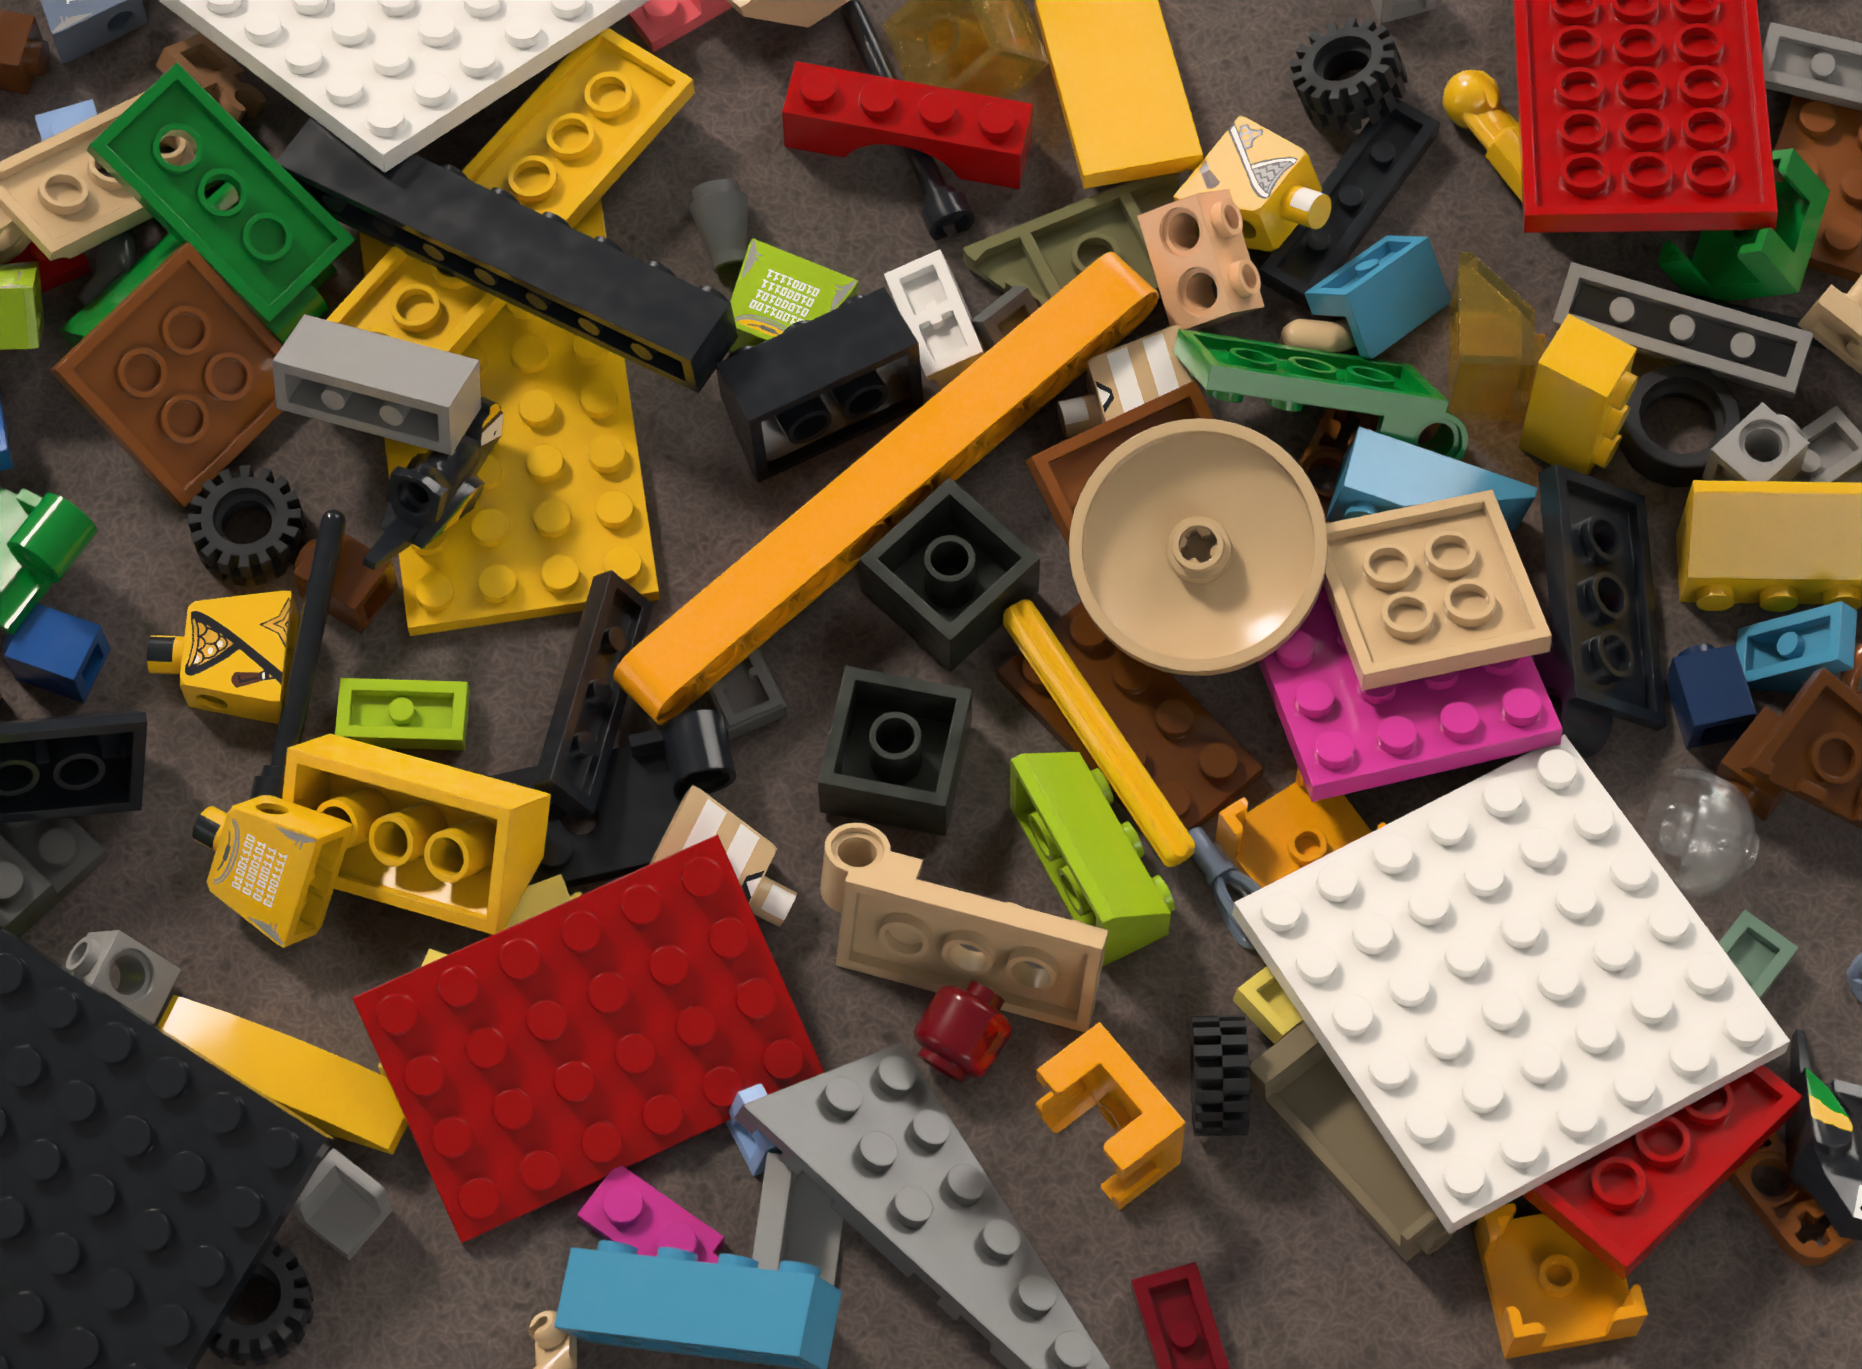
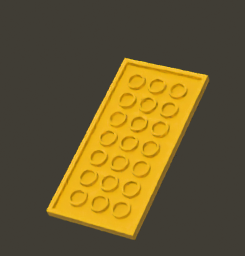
[359,198,660,636]

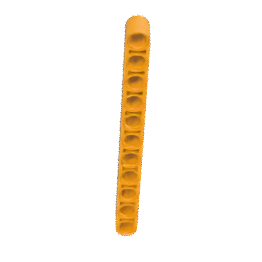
[613,252,1159,725]

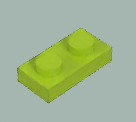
[335,678,470,750]

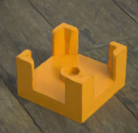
[1216,768,1386,888]
[1035,1022,1186,1210]
[1474,1203,1648,1359]

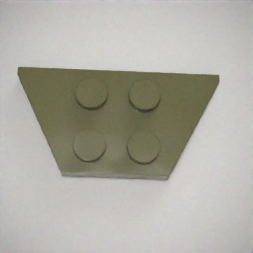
[963,172,1180,308]

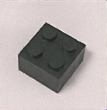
[859,478,1040,672]
[818,666,972,836]

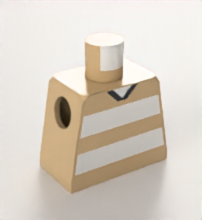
[1057,325,1198,438]
[649,785,797,927]

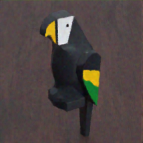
[362,397,503,570]
[1785,1029,1862,1241]

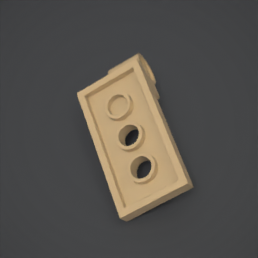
[0,92,224,264]
[820,823,1108,1032]

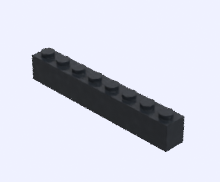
[277,117,739,394]

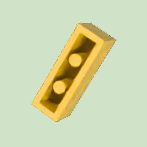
[1518,314,1639,475]

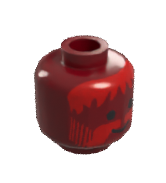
[914,980,1012,1083]

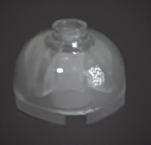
[1643,764,1760,900]

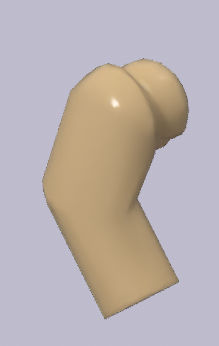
[1278,318,1357,353]
[529,1310,577,1369]

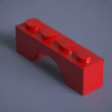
[782,61,1033,190]

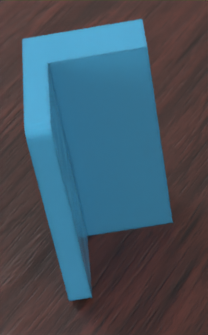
[1305,235,1450,359]

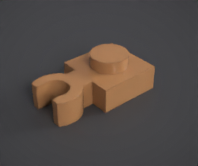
[156,33,267,124]

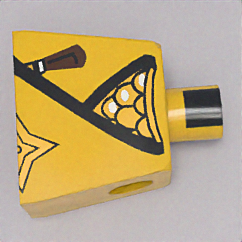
[147,591,299,724]

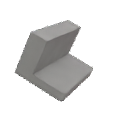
[1762,22,1862,111]
[752,1152,843,1286]

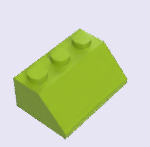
[1010,752,1175,967]

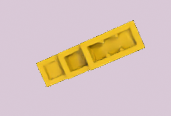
[157,995,408,1155]

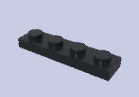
[1259,97,1440,311]
[532,570,654,819]

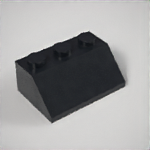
[716,287,924,483]
[0,710,148,823]

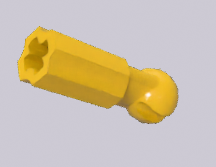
[1442,70,1522,202]

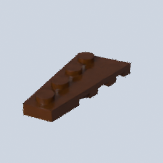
[1741,667,1862,829]

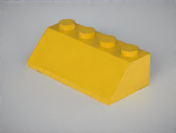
[1676,480,1862,612]
[282,733,551,935]

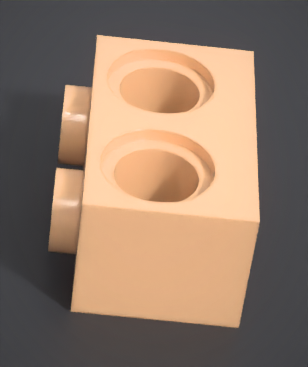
[1137,189,1265,331]

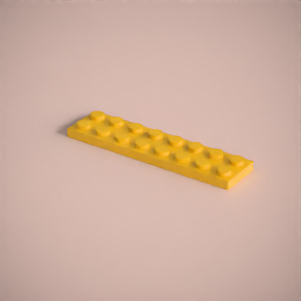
[326,28,695,355]

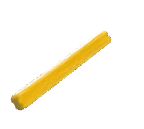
[1003,599,1195,868]

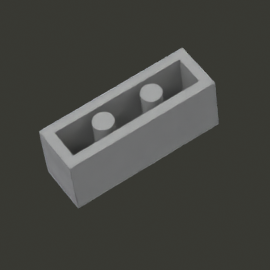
[272,314,481,455]

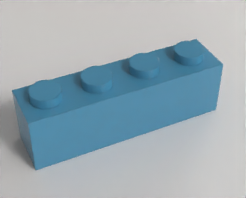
[554,1240,842,1369]

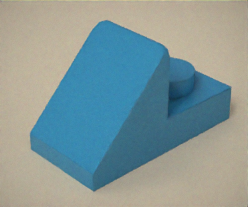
[1736,601,1857,695]

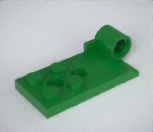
[86,62,355,345]
[1173,329,1468,461]
[0,487,98,635]

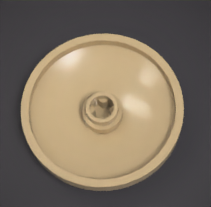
[1069,418,1328,676]

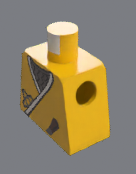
[1173,116,1331,252]

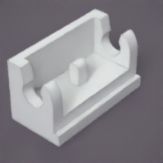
[884,249,986,390]

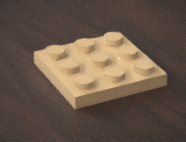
[1323,489,1552,691]

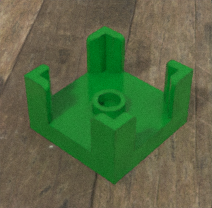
[1657,148,1830,301]

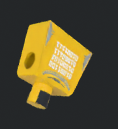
[192,795,354,948]

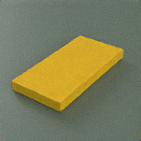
[1034,0,1203,189]

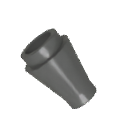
[688,179,748,274]

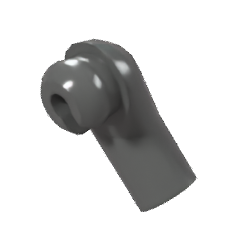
[76,231,137,305]

